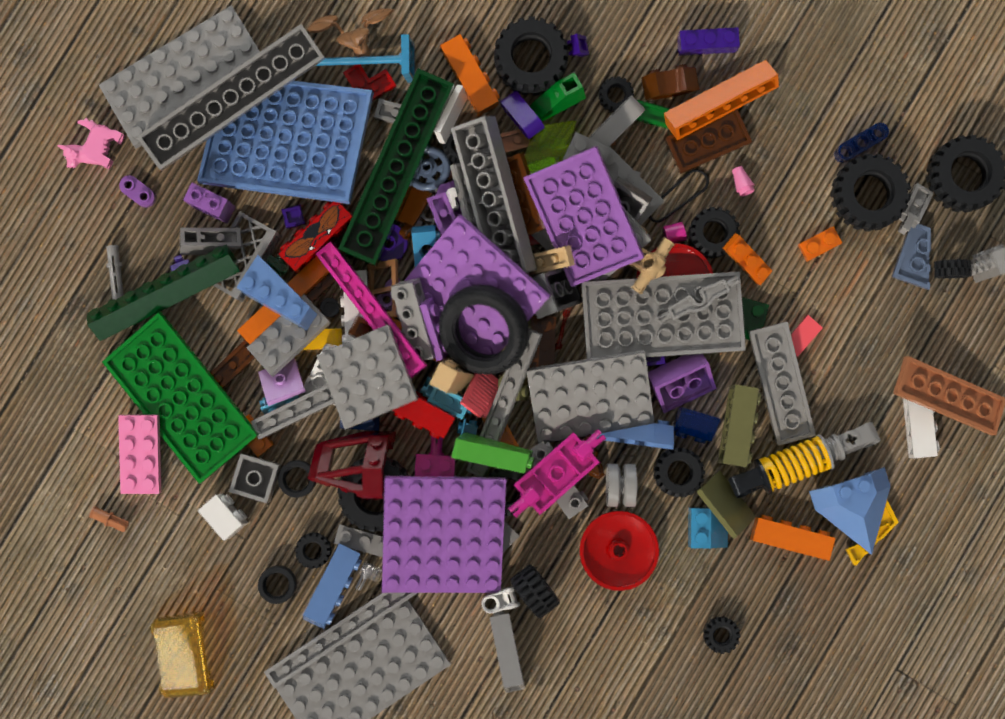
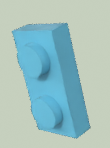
[427,387,468,420]

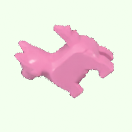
[58,118,125,170]

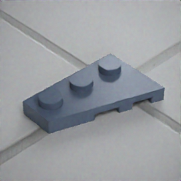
[891,224,931,290]

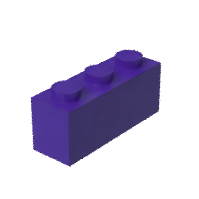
[677,27,740,56]

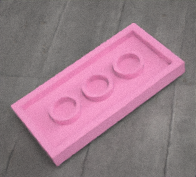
[118,415,161,494]

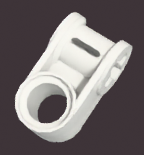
[481,586,520,613]

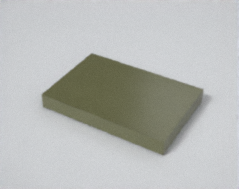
[696,470,756,539]

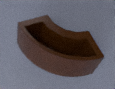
[641,64,700,100]

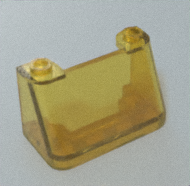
[150,611,215,698]

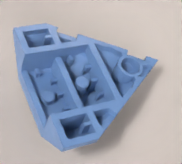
[809,467,891,555]

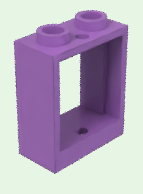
[183,183,236,224]

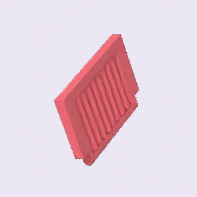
[460,373,499,418]

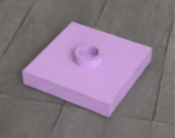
[258,358,306,406]

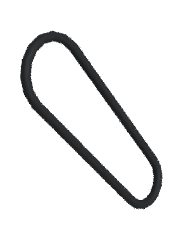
[649,169,709,223]

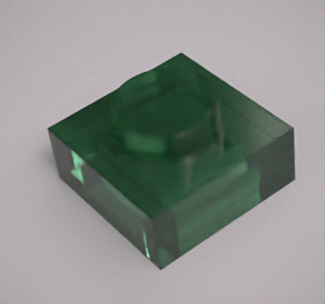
[266,255,287,276]

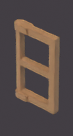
[367,259,398,318]

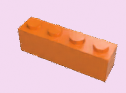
[440,34,500,117]
[750,515,835,561]

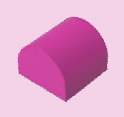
[662,222,687,243]

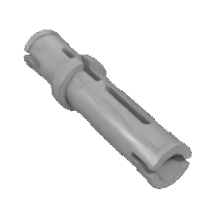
[106,245,124,300]

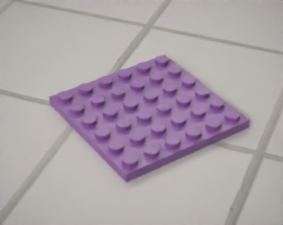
[390,214,551,373]
[382,476,506,593]

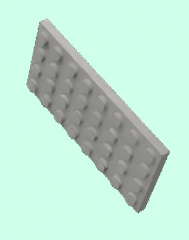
[99,5,260,149]
[581,272,746,359]
[276,599,451,719]

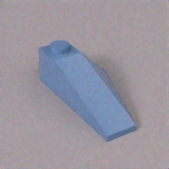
[596,420,674,449]

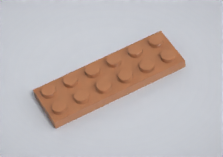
[893,356,1005,436]

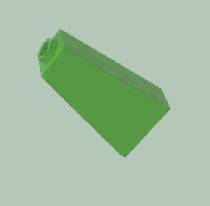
[451,432,535,474]

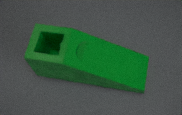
[530,72,586,122]

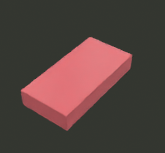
[791,315,823,357]

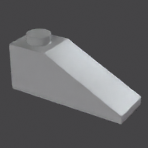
[179,228,241,255]

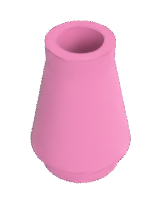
[732,166,755,197]

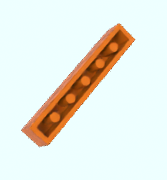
[664,60,779,140]

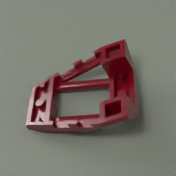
[308,431,396,499]

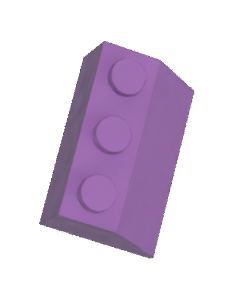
[648,354,717,413]

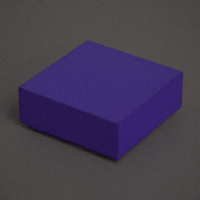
[281,205,306,229]

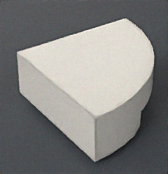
[446,187,459,212]

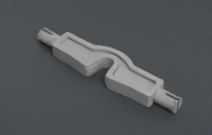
[657,276,740,324]

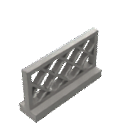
[213,211,282,303]

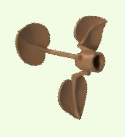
[306,8,395,57]

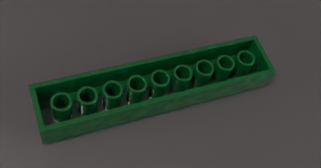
[338,68,454,267]

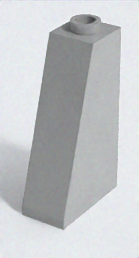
[490,611,525,693]

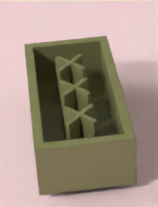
[717,384,761,467]

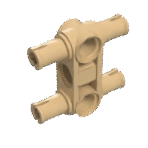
[609,226,675,295]

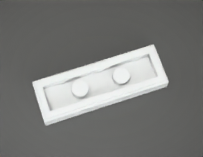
[434,85,468,144]

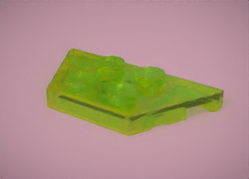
[525,120,577,173]

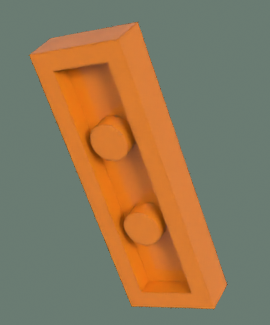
[723,233,772,286]

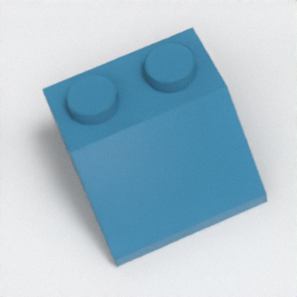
[688,507,728,549]

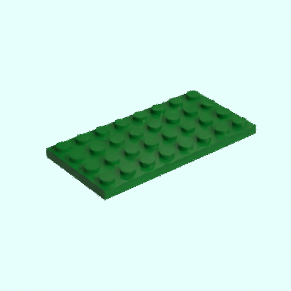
[102,312,259,484]

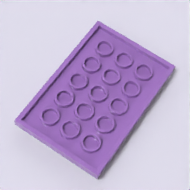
[524,146,645,287]

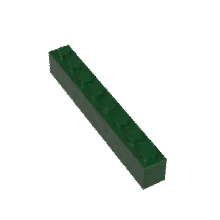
[87,244,240,341]

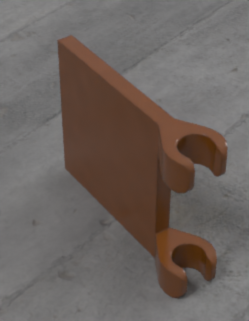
[397,186,433,240]

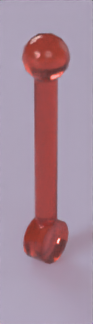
[555,310,570,350]

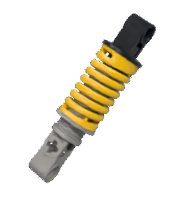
[728,422,881,498]

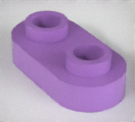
[119,176,156,208]

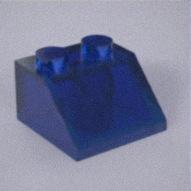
[673,407,721,444]

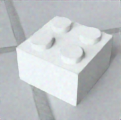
[198,493,248,541]

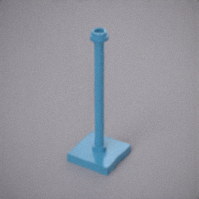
[316,34,415,83]

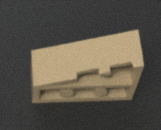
[429,357,475,395]

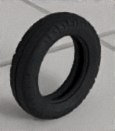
[439,285,529,374]

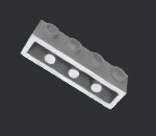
[971,244,1005,283]
[391,278,435,360]
[530,441,589,519]

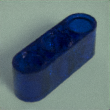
[834,123,889,163]

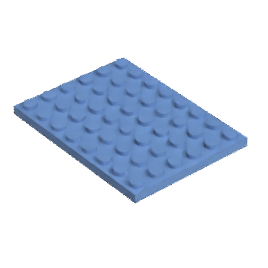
[197,81,374,204]

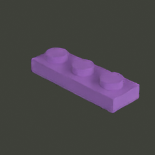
[419,298,448,361]

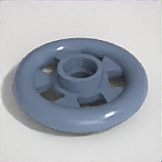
[412,146,451,191]

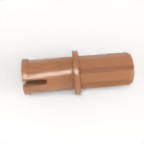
[89,506,129,532]

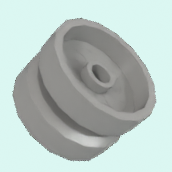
[606,464,638,507]

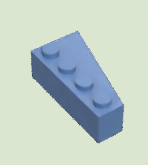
[236,255,317,331]

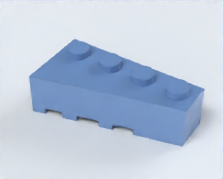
[303,543,362,629]

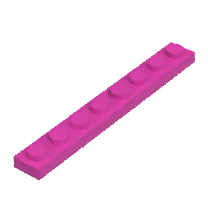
[316,241,427,378]

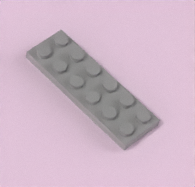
[748,321,816,446]

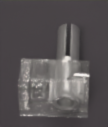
[355,560,382,591]

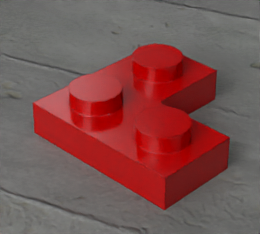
[343,64,397,101]

